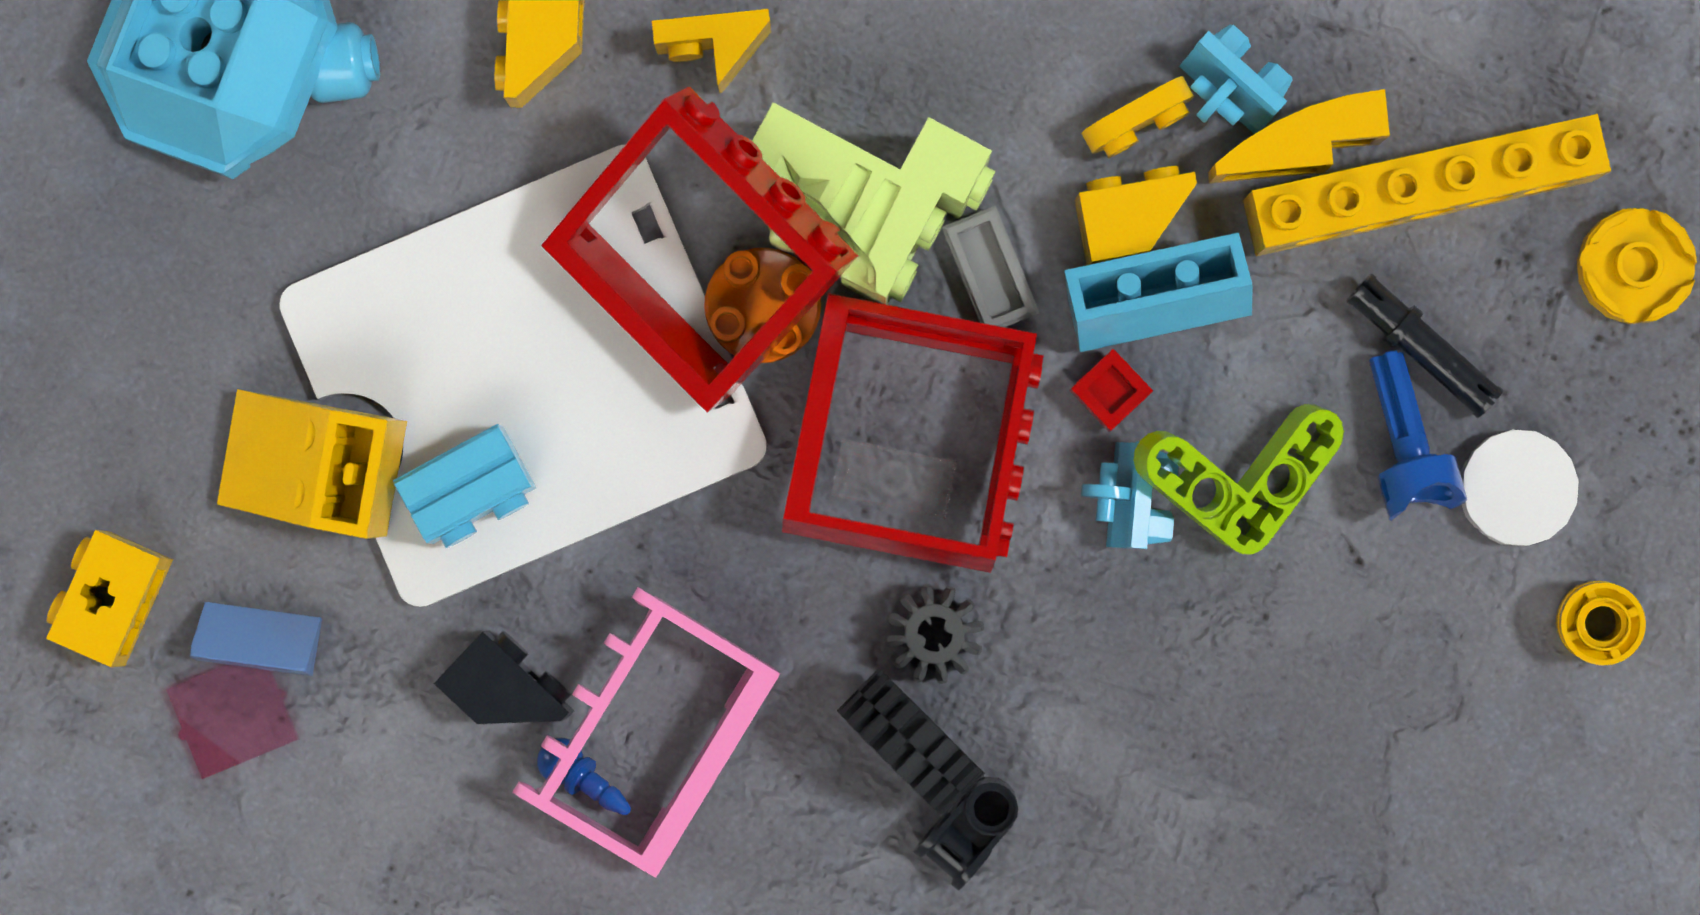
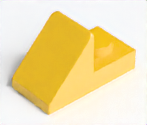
[652,9,771,94]

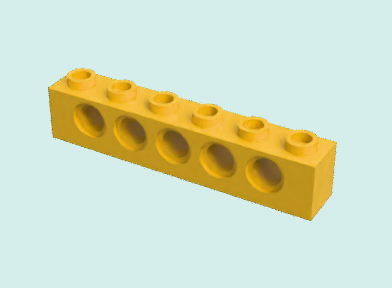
[1243,114,1611,256]

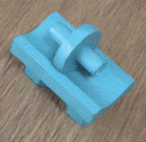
[1179,24,1292,134]
[1081,441,1179,549]

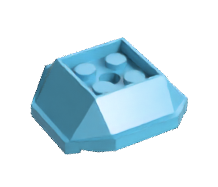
[87,0,338,179]

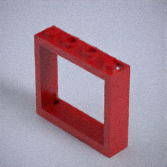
[541,86,859,413]
[782,293,1044,573]

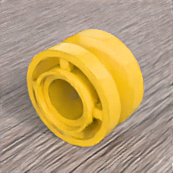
[1556,580,1646,665]

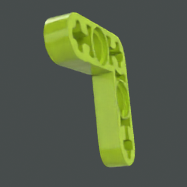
[1133,404,1344,555]

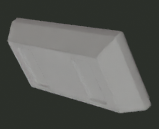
[942,206,1039,327]

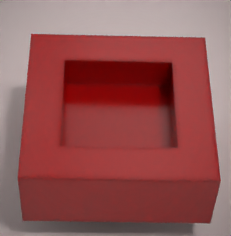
[1069,349,1153,432]

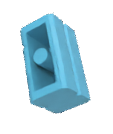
[393,424,536,548]

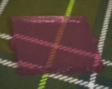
[166,665,299,779]

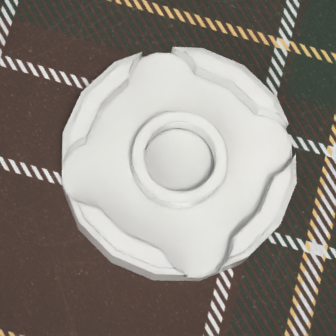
[1460,430,1579,546]

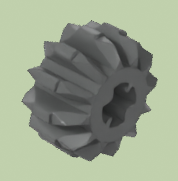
[884,584,984,684]

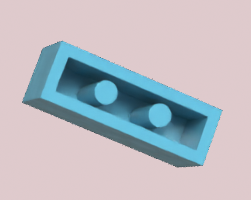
[1064,232,1253,352]

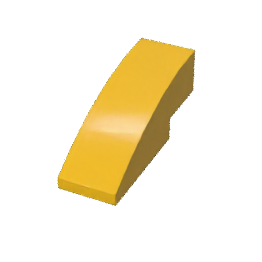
[1208,89,1390,184]

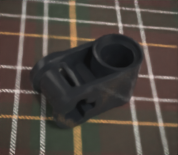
[913,777,1018,890]

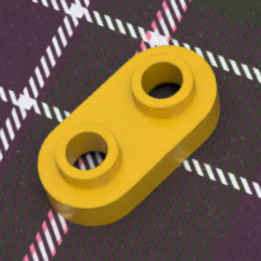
[1081,76,1195,158]

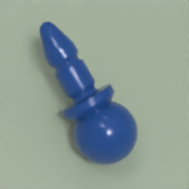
[537,738,631,815]

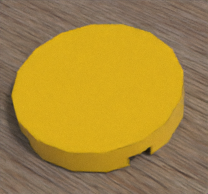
[1577,208,1697,324]

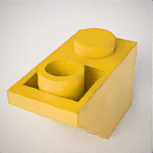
[494,0,585,108]
[1075,166,1197,265]

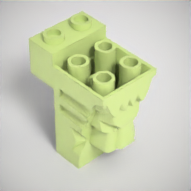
[752,102,996,305]

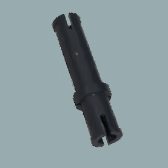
[1346,274,1503,418]

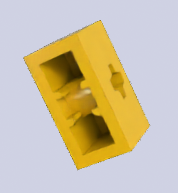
[46,530,173,667]

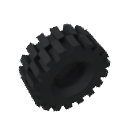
[837,668,985,816]

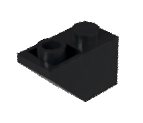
[434,631,575,724]

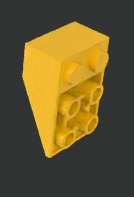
[217,389,407,539]

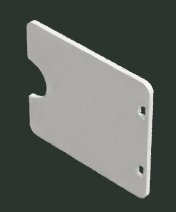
[280,145,767,607]

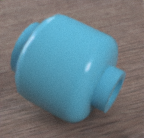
[311,22,380,103]

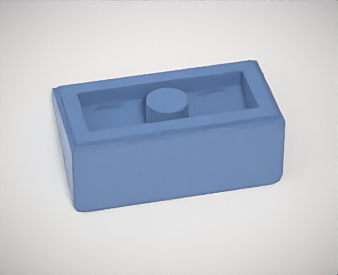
[189,602,322,676]

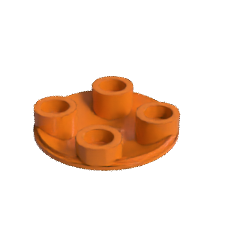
[704,248,821,363]

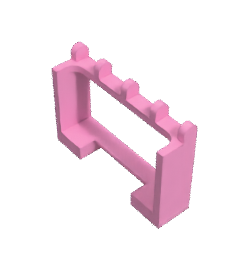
[512,587,780,878]

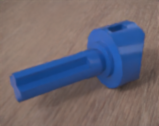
[1369,350,1468,521]

